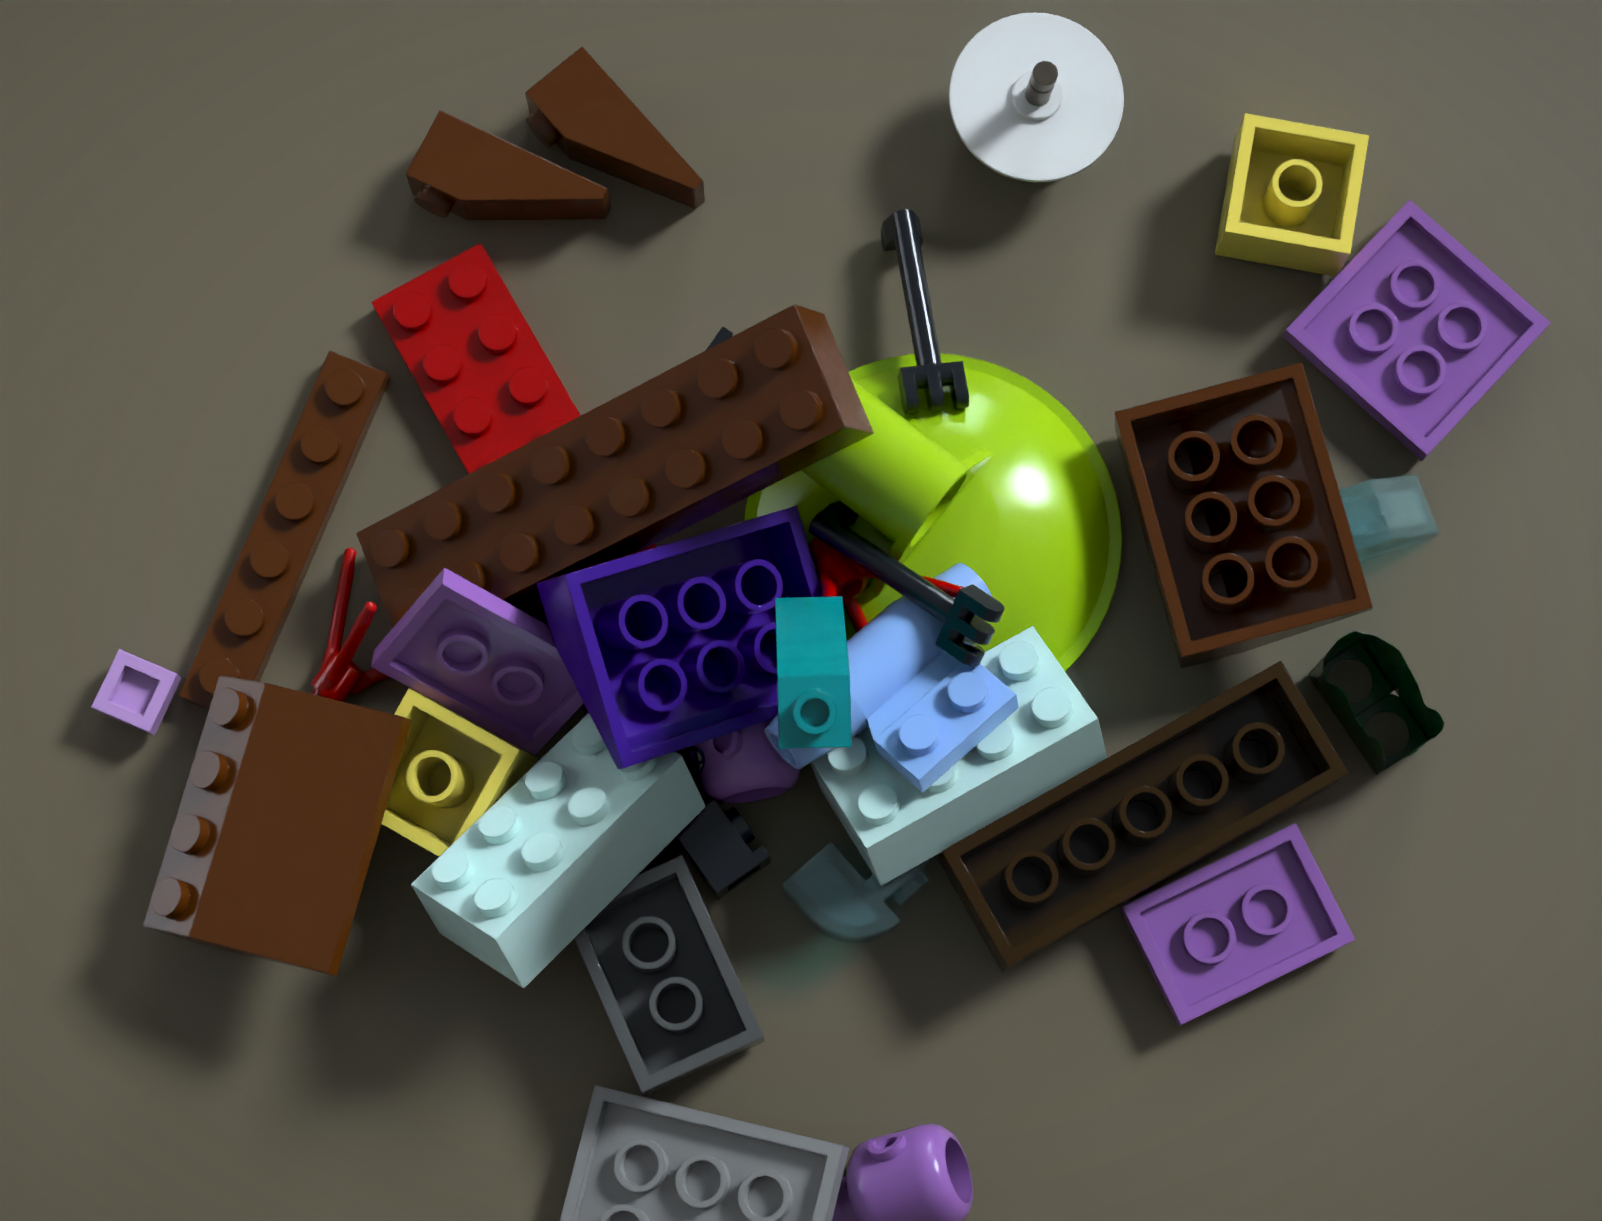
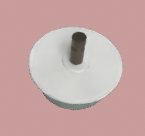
[949,12,1124,183]

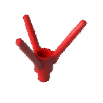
[809,537,964,633]
[310,548,390,702]

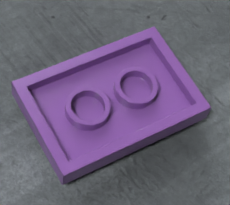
[371,568,584,755]
[1120,823,1355,1026]

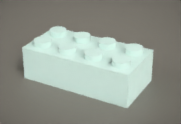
[810,626,1107,886]
[411,713,706,989]

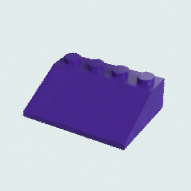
[536,506,822,769]

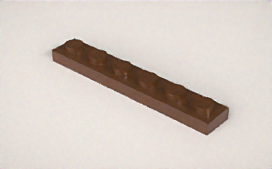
[178,350,390,710]

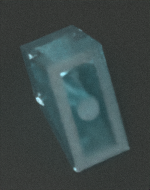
[1339,475,1439,561]

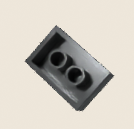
[574,855,764,1096]

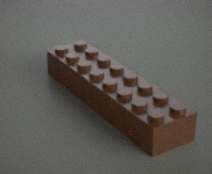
[356,304,874,628]

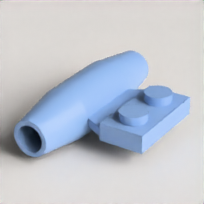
[765,563,1019,793]

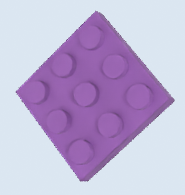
[1282,199,1551,461]

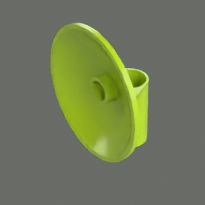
[744,354,1122,672]

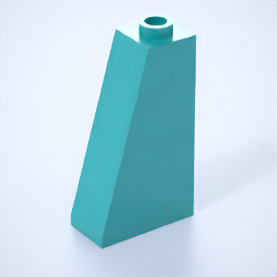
[775,596,852,749]

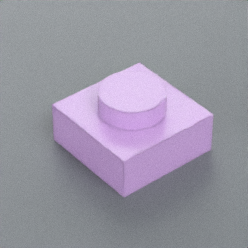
[91,649,182,736]

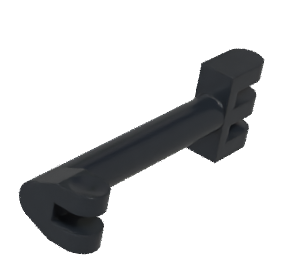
[881,209,969,414]
[809,501,1005,667]

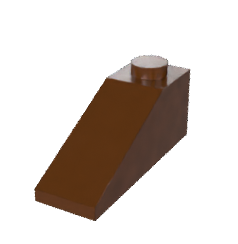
[525,47,705,209]
[406,110,611,220]

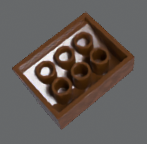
[1115,362,1373,669]
[143,675,412,976]

